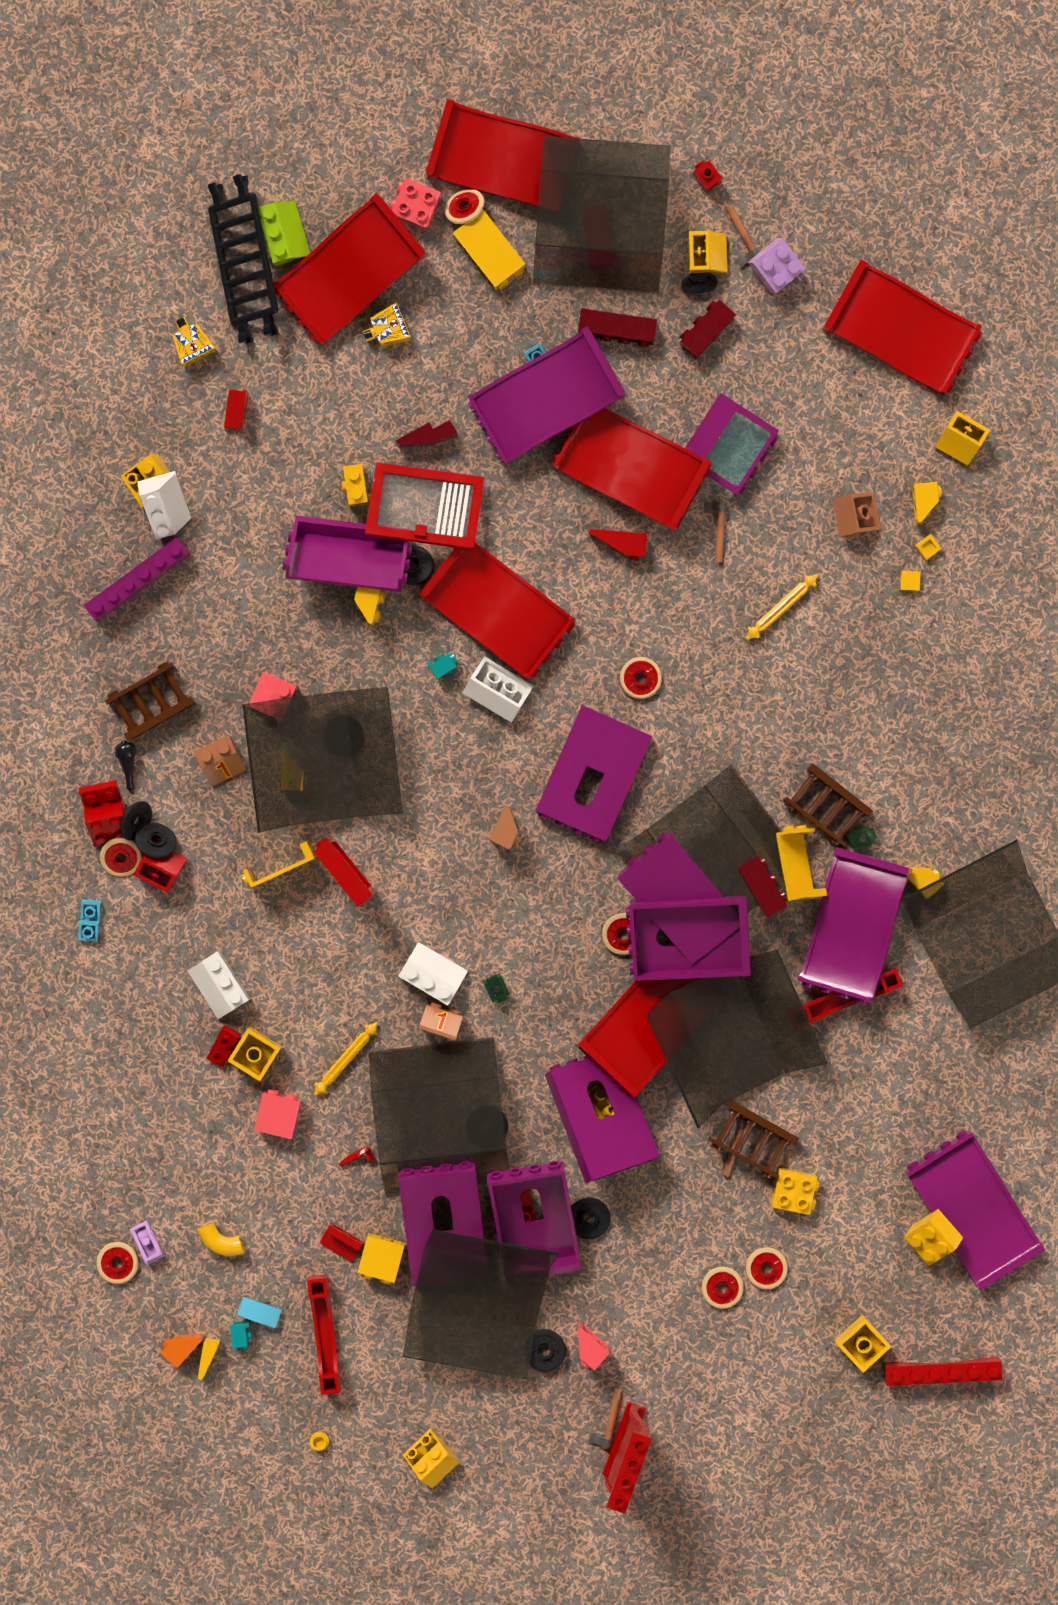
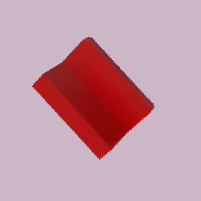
[224,389,249,431]
[320,1223,364,1261]

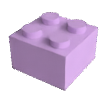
[748,238,806,293]

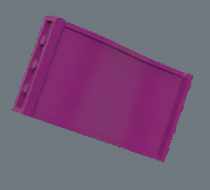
[468,326,627,465]
[797,847,913,1005]
[905,1130,1045,1291]

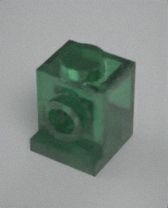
[846,825,877,852]
[482,972,510,1003]

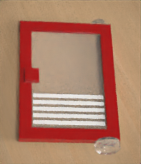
[365,462,490,550]

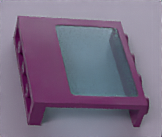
[685,393,779,497]

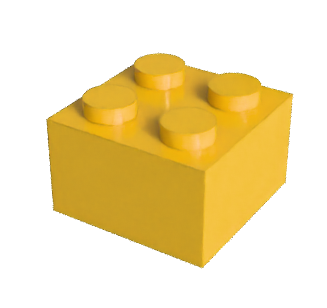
[228,1027,282,1081]
[904,1209,963,1266]
[835,1314,891,1373]

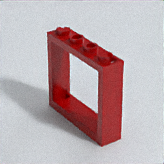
[313,838,376,907]

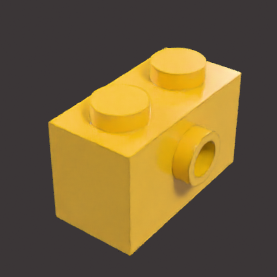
[342,464,369,507]

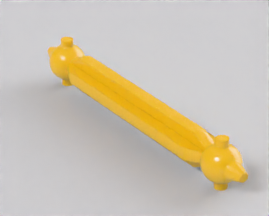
[746,574,818,640]
[314,1022,378,1096]

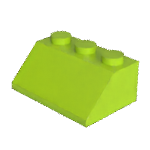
[259,201,310,267]

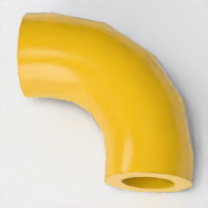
[197,1223,245,1257]

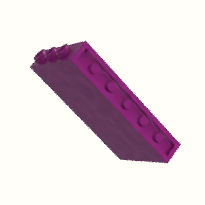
[282,516,412,592]
[617,830,740,965]

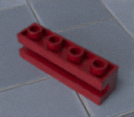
[577,308,657,347]

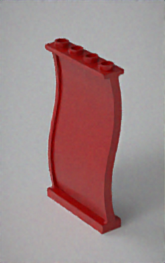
[426,99,583,215]
[274,193,429,345]
[822,259,982,396]
[552,408,712,533]
[419,534,575,680]
[575,944,727,1099]
[602,1401,652,1514]

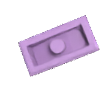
[130,1220,165,1264]

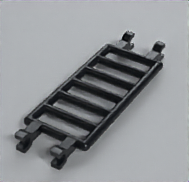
[208,174,279,344]

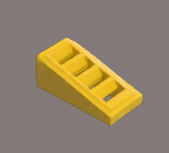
[198,1338,221,1380]

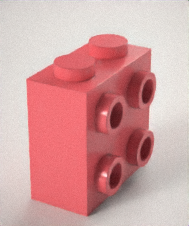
[390,178,441,231]
[254,1089,302,1139]

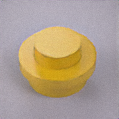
[310,1431,329,1451]

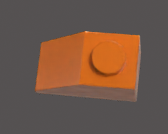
[160,1334,205,1368]

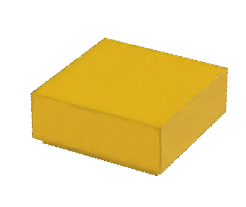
[915,534,942,561]
[900,571,921,591]

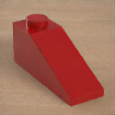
[589,529,647,561]

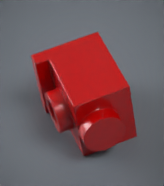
[693,160,723,193]

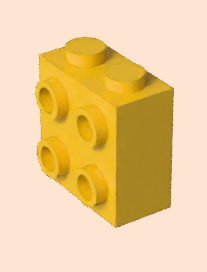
[771,1167,820,1215]
[357,1233,405,1284]

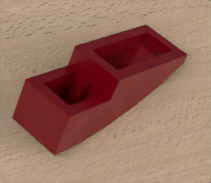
[396,420,458,447]

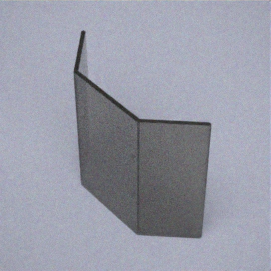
[533,136,671,294]
[242,687,403,833]
[616,764,785,913]
[903,840,1058,1029]
[646,950,827,1129]
[369,1037,509,1196]
[402,1229,559,1380]

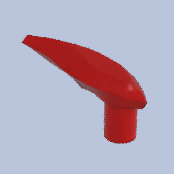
[339,1147,375,1166]

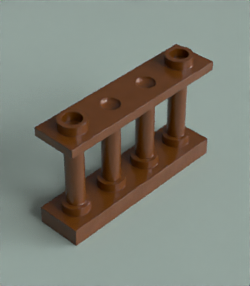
[105,662,196,741]
[783,763,873,847]
[708,1100,799,1180]

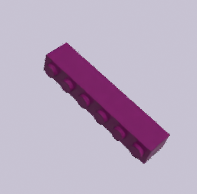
[84,537,191,622]

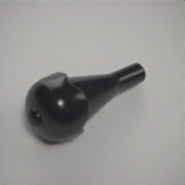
[115,740,137,790]

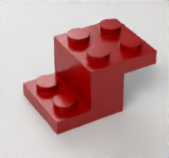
[79,780,126,847]

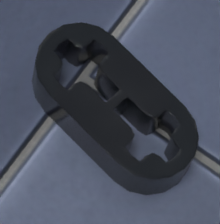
[681,273,718,294]

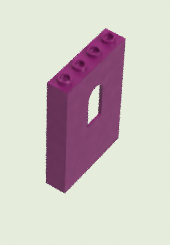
[535,705,652,843]
[626,896,751,981]
[545,1056,660,1184]
[398,1161,489,1286]
[487,1161,582,1283]

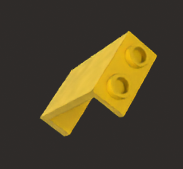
[453,210,526,291]
[776,825,827,901]
[242,841,317,888]

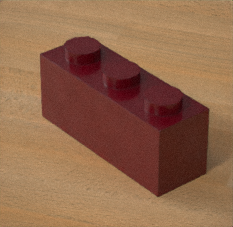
[679,299,736,359]
[737,855,788,918]

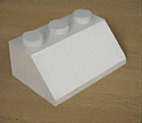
[138,471,191,540]
[462,656,533,723]
[398,942,468,1005]
[188,951,250,1019]

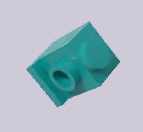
[427,653,458,680]
[230,1320,252,1351]

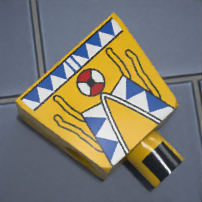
[363,303,411,346]
[173,317,216,367]

